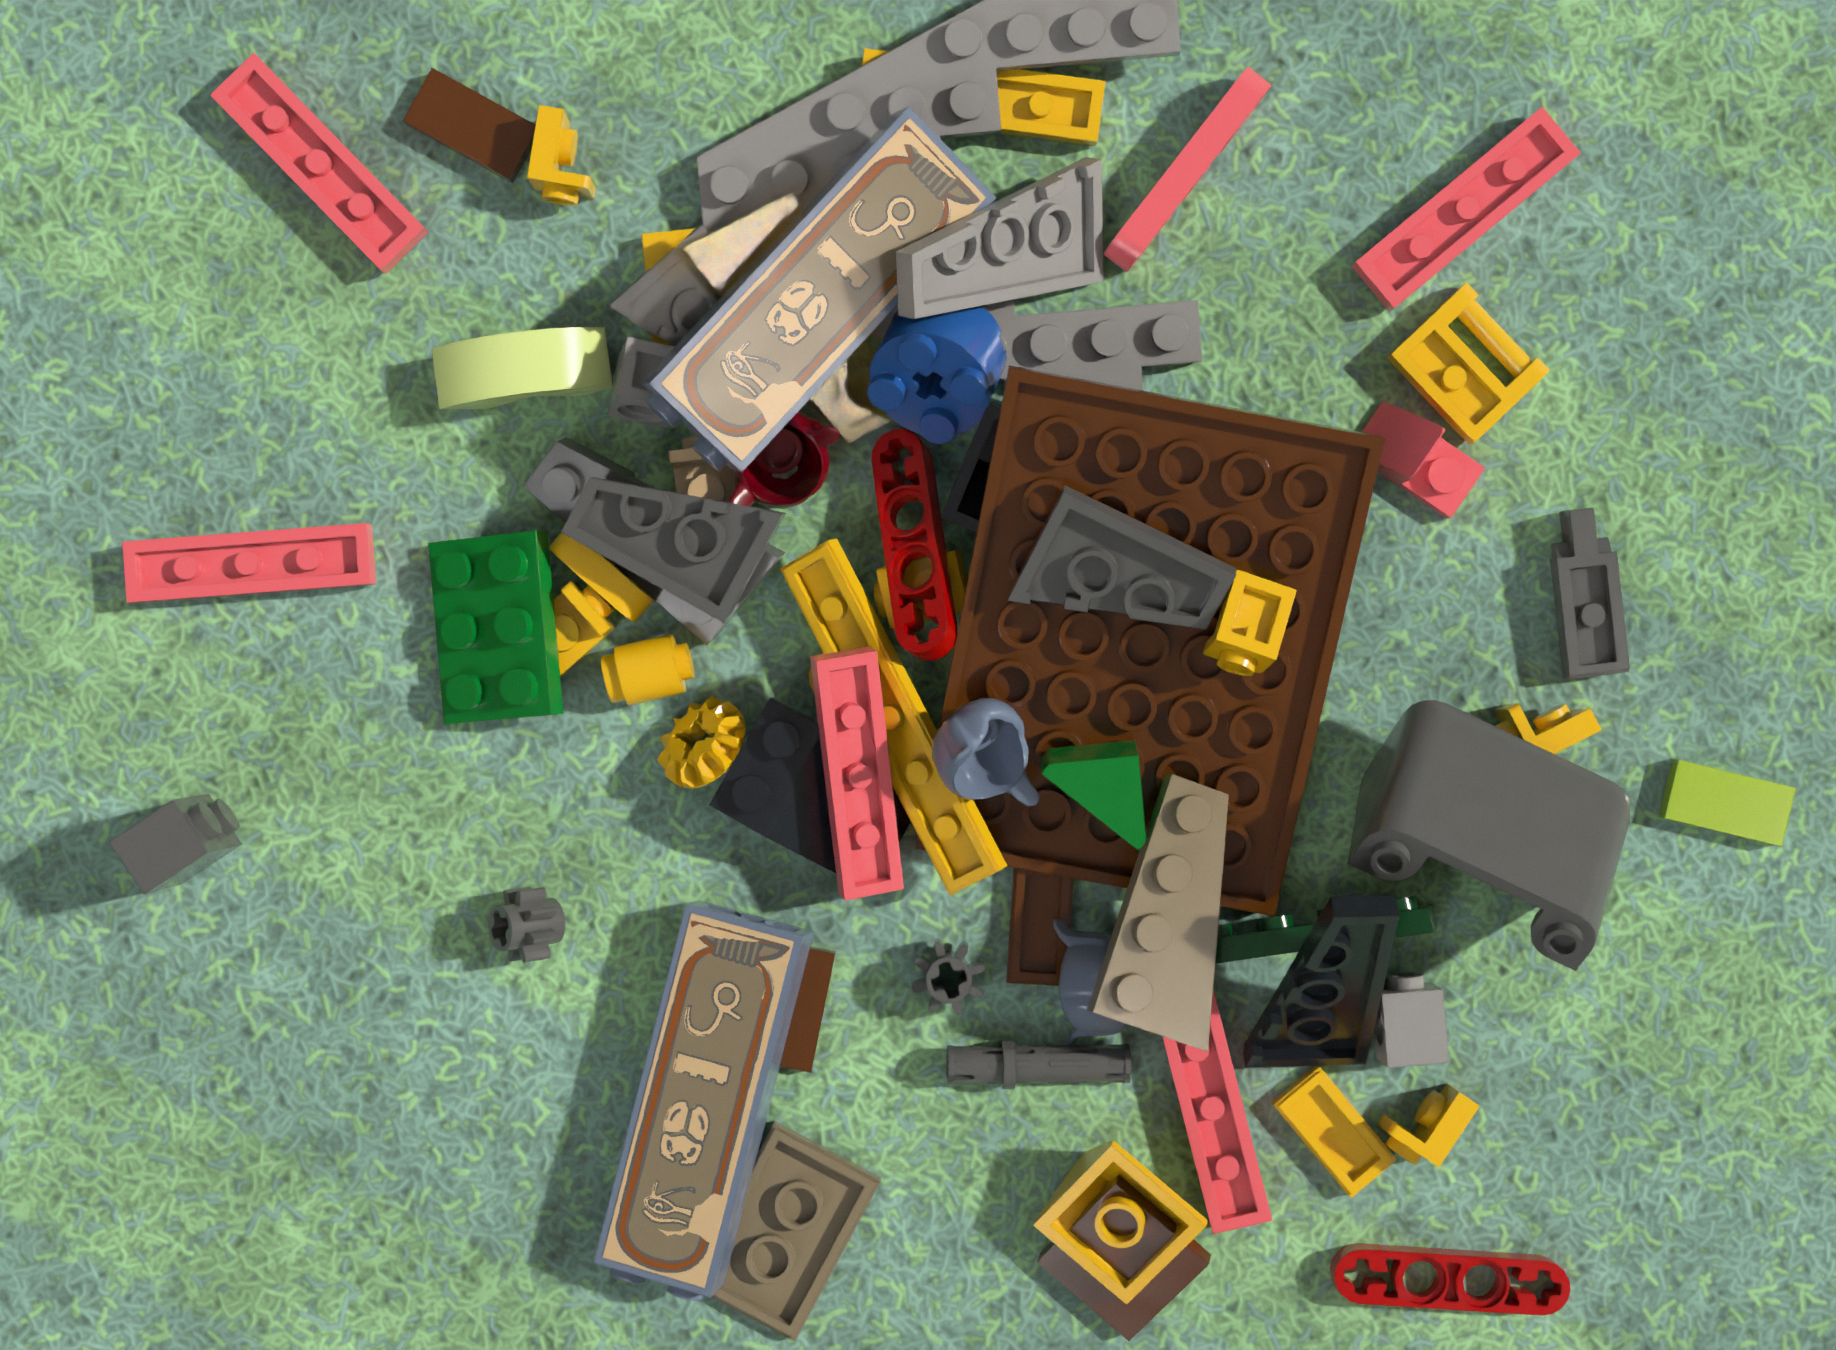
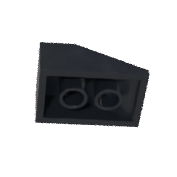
[709,697,911,873]

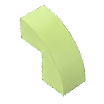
[431,327,613,409]

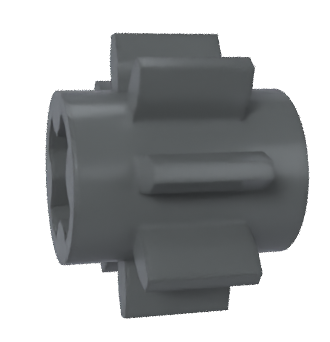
[488,887,565,963]
[911,938,985,1015]

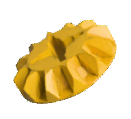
[657,696,746,789]

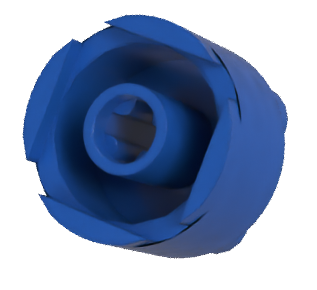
[867,306,1007,444]

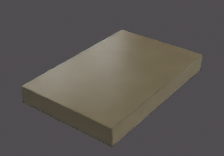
[712,1121,881,1341]

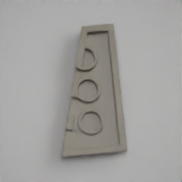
[1087,774,1229,1052]

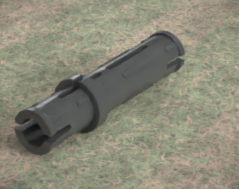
[946,1040,1131,1089]

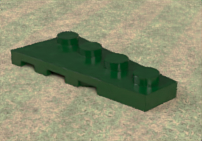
[1215,896,1437,964]

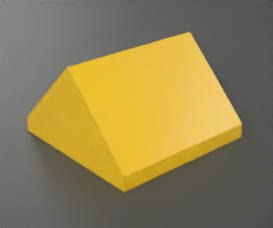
[1033,1140,1208,1305]

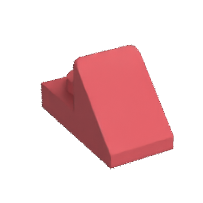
[1361,401,1485,519]

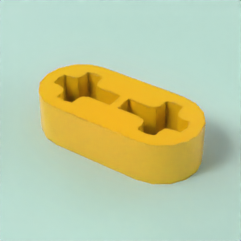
[549,533,655,623]

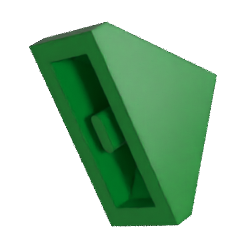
[1040,740,1146,850]

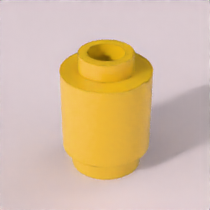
[601,633,695,706]

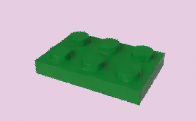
[428,530,563,724]

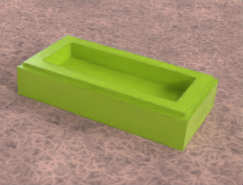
[1658,759,1796,847]

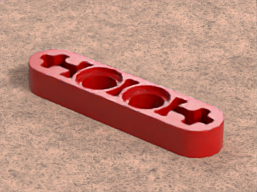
[871,429,958,661]
[1330,1243,1571,1316]

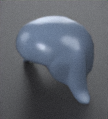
[932,698,1039,806]
[1054,919,1127,1045]

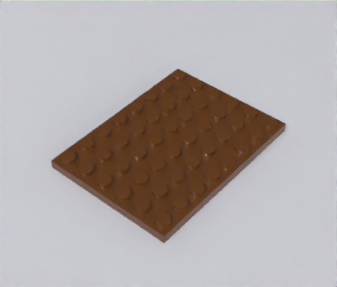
[916,365,1385,916]

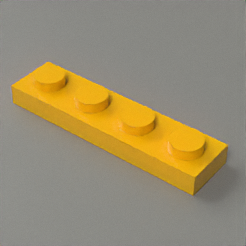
[862,48,1106,146]

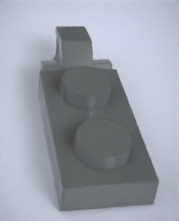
[1550,508,1630,679]

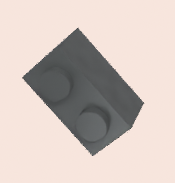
[109,794,242,895]

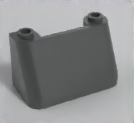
[1347,700,1630,971]

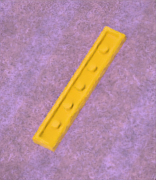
[780,538,1007,896]

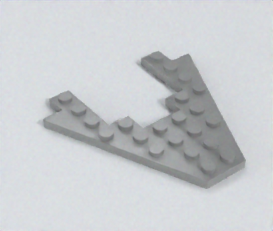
[697,0,1202,391]

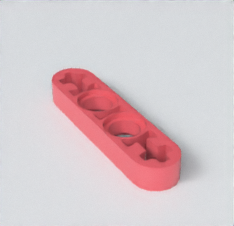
[1103,67,1272,272]

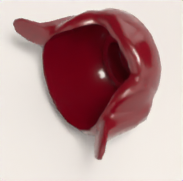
[729,412,839,509]

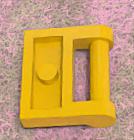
[1386,282,1550,445]

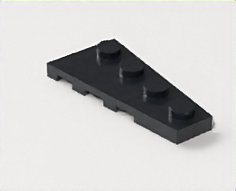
[1243,894,1400,1068]

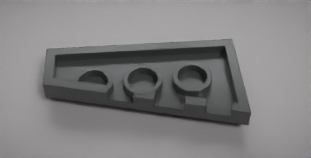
[524,437,786,645]

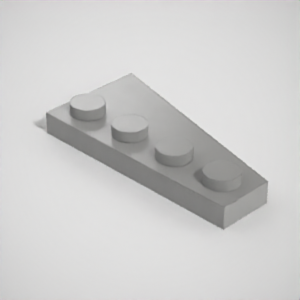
[896,157,1103,319]

